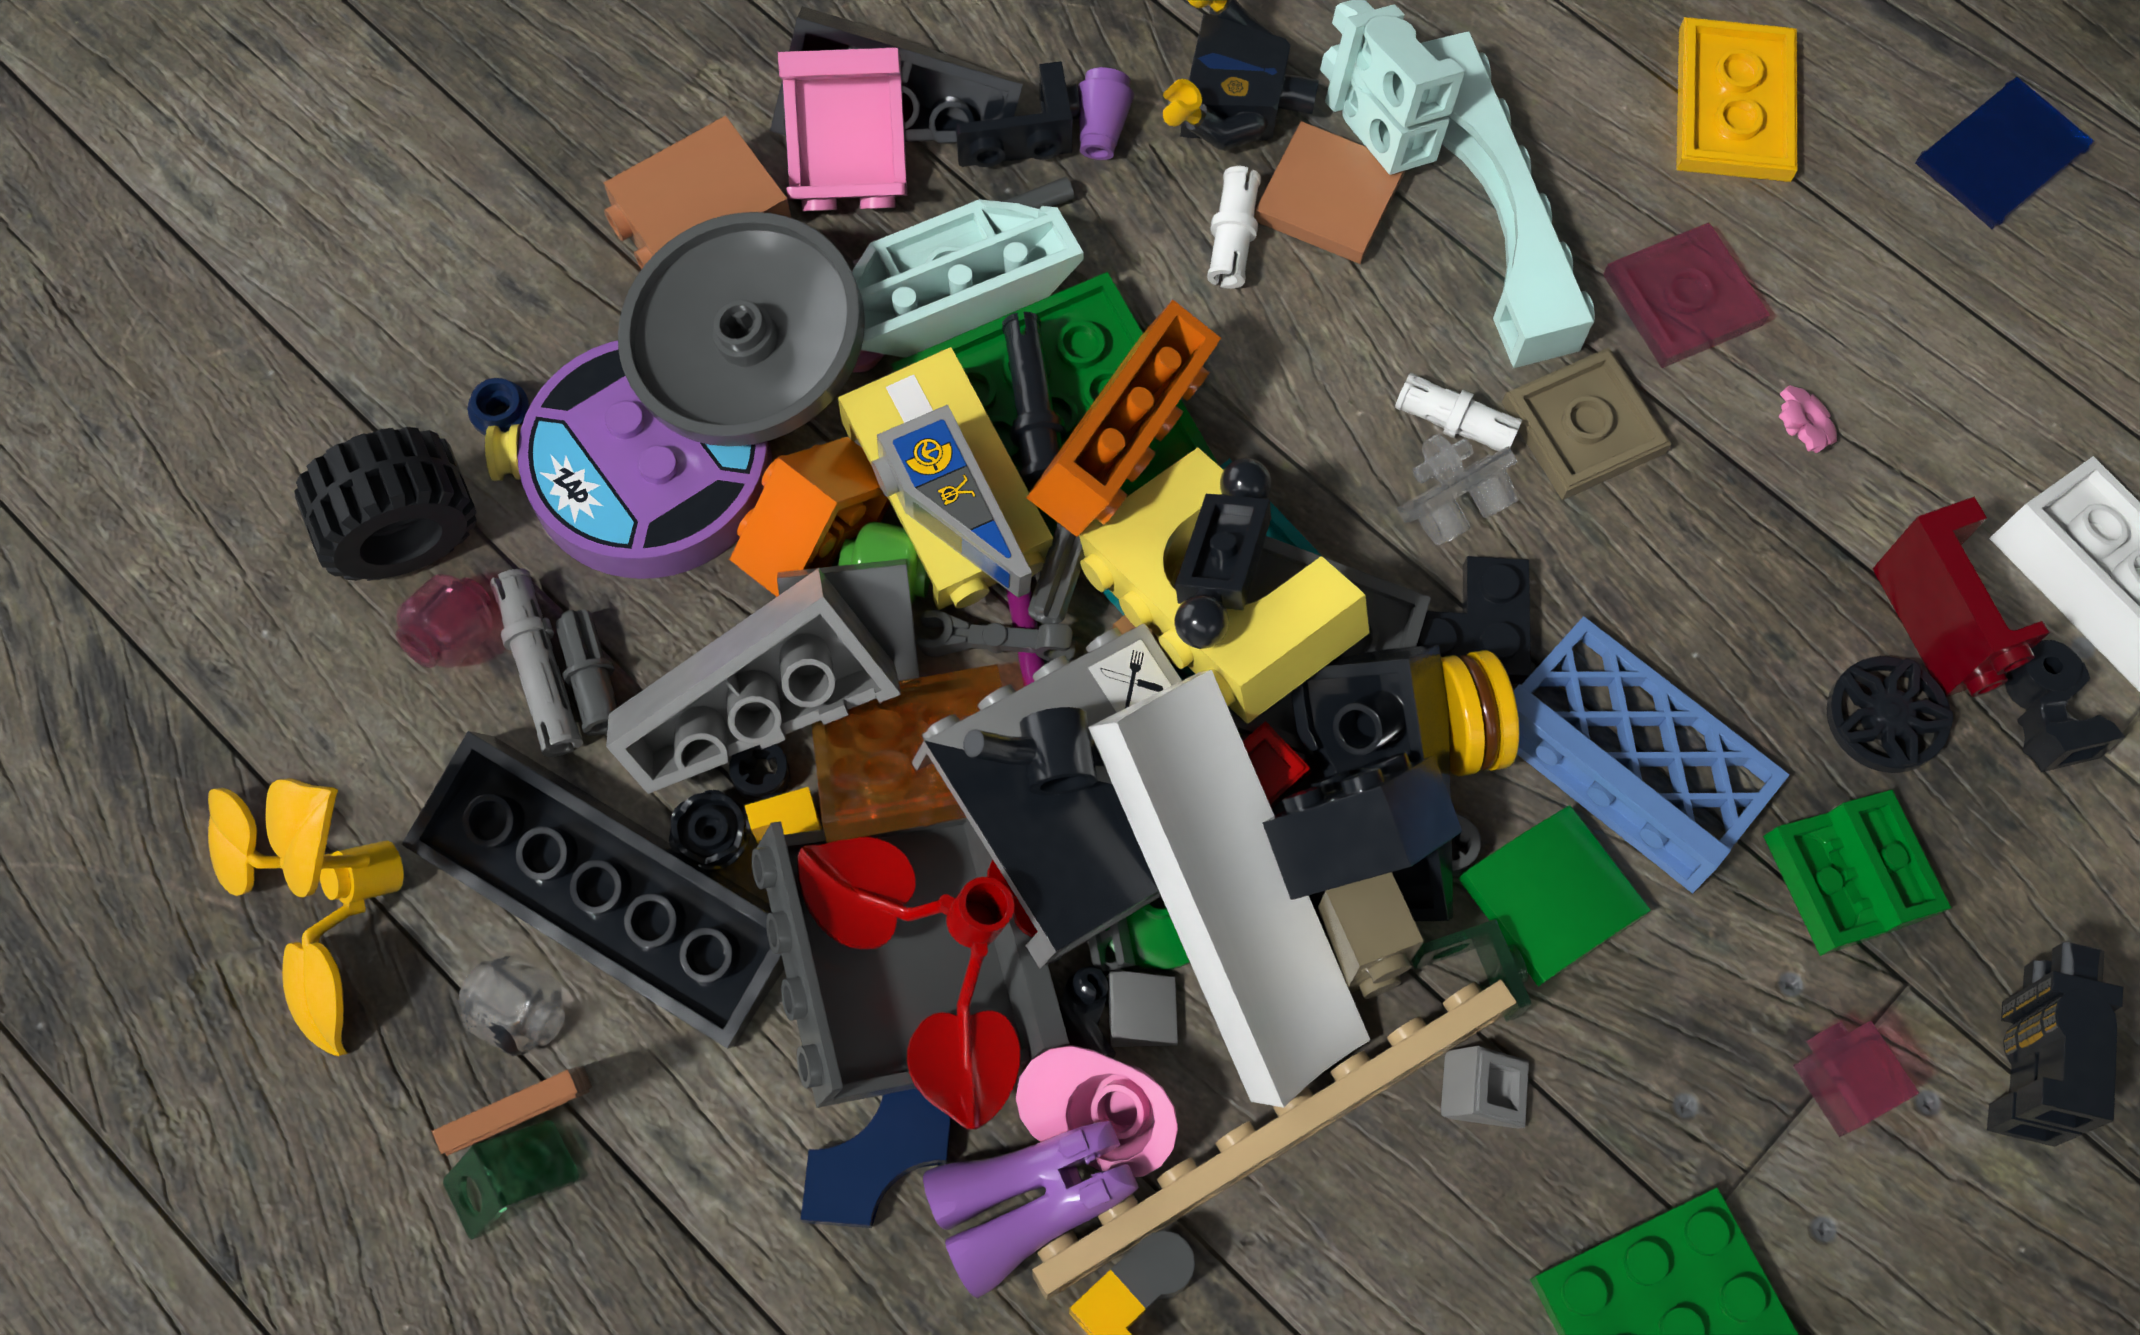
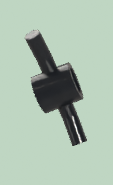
[963,707,1105,796]

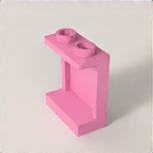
[778,48,908,211]

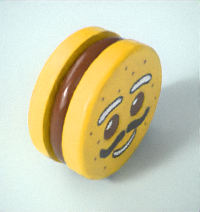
[1441,650,1520,776]

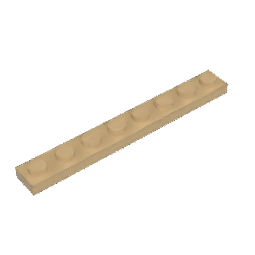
[1032,980,1517,1301]

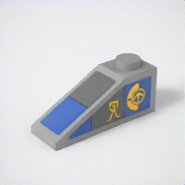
[871,405,1032,598]

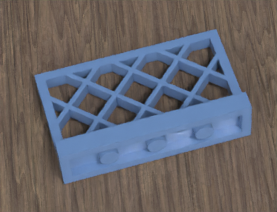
[1514,616,1790,894]

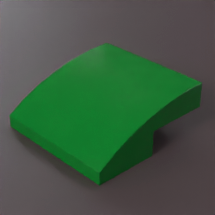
[1763,790,1951,956]
[1458,805,1651,987]

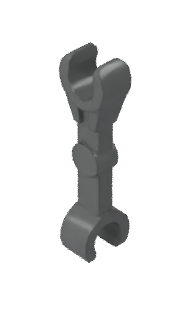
[916,609,1076,662]

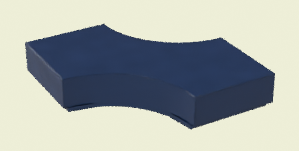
[800,1088,952,1228]

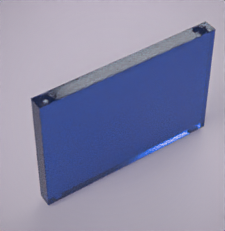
[1915,77,2094,229]

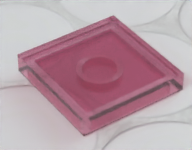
[1603,222,1770,368]

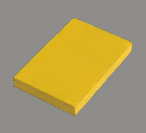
[1676,17,1797,182]

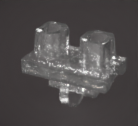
[1397,435,1519,546]

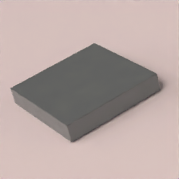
[777,559,920,689]

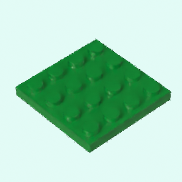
[891,272,1218,537]

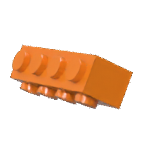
[1026,299,1221,537]

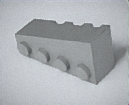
[606,568,901,794]

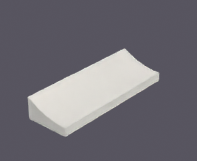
[1989,456,2140,692]
[1088,670,1370,1108]

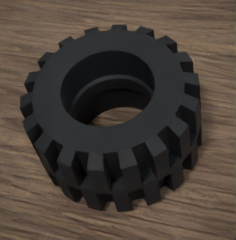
[294,427,477,581]

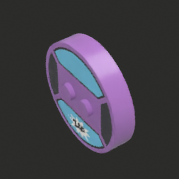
[518,340,772,579]

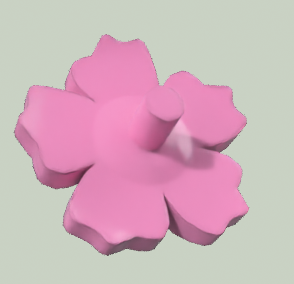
[1779,385,1837,453]

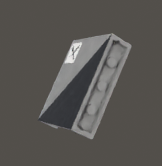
[912,623,1182,968]

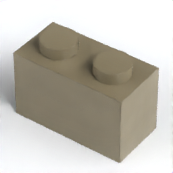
[1316,872,1423,999]

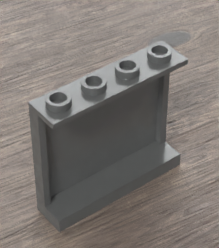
[752,809,1069,1108]

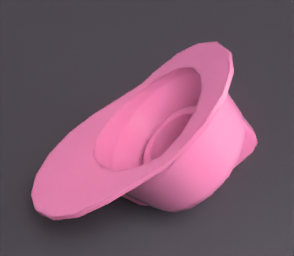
[1016,1045,1178,1177]

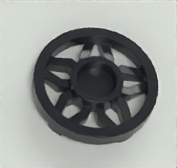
[1827,656,1953,773]

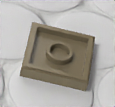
[1502,347,1671,500]

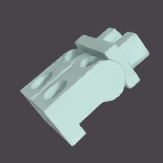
[1320,0,1465,175]

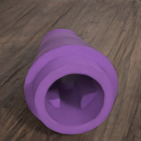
[1078,67,1134,160]

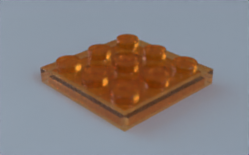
[811,664,1002,843]

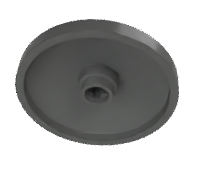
[618,212,865,446]

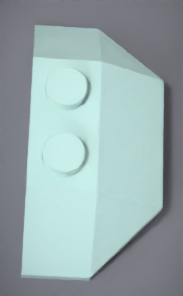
[852,199,1084,358]

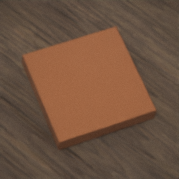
[1254,121,1405,264]
[431,1066,592,1156]

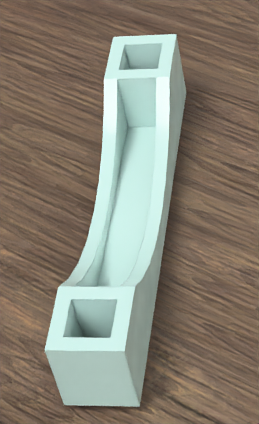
[1421,31,1595,369]

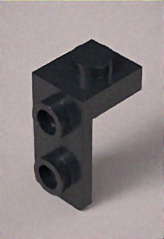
[955,61,1080,167]

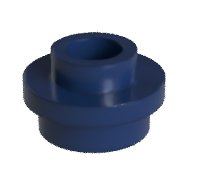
[467,378,530,435]

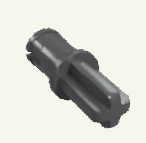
[556,609,618,736]

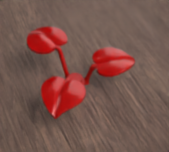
[797,837,1038,1129]

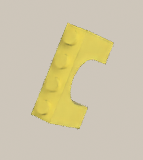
[1079,447,1369,724]

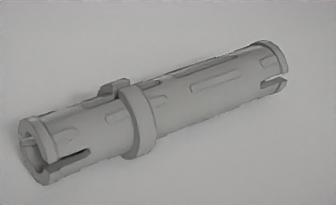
[490,569,583,757]

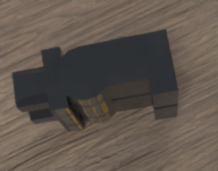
[1987,942,2124,1147]

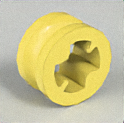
[485,424,522,481]

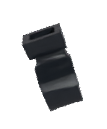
[2005,640,2125,772]

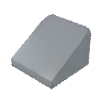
[1108,971,1178,1047]
[1441,1046,1529,1129]

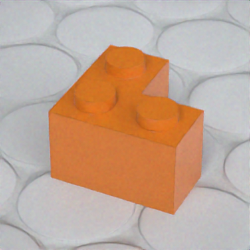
[729,437,891,597]

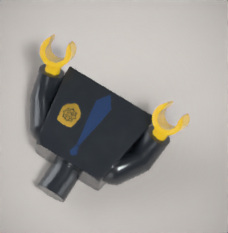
[1163,0,1319,151]

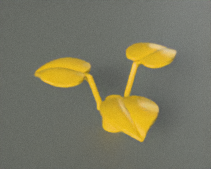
[208,778,404,1056]

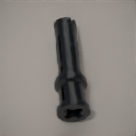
[1002,312,1066,493]

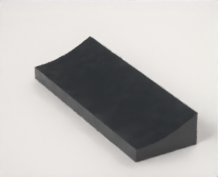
[401,731,785,1049]

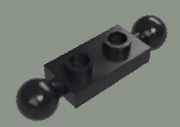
[1174,458,1271,649]

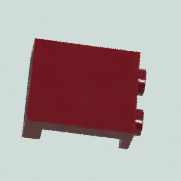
[1872,496,2050,697]

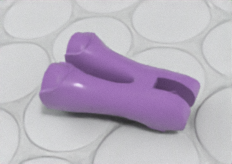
[923,1121,1139,1299]

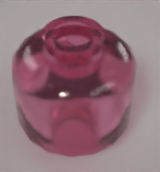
[395,574,493,668]

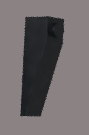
[770,6,1023,143]
[1291,645,1453,921]

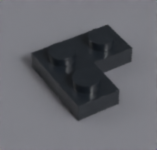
[1416,556,1531,684]

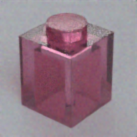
[1793,1021,1919,1137]

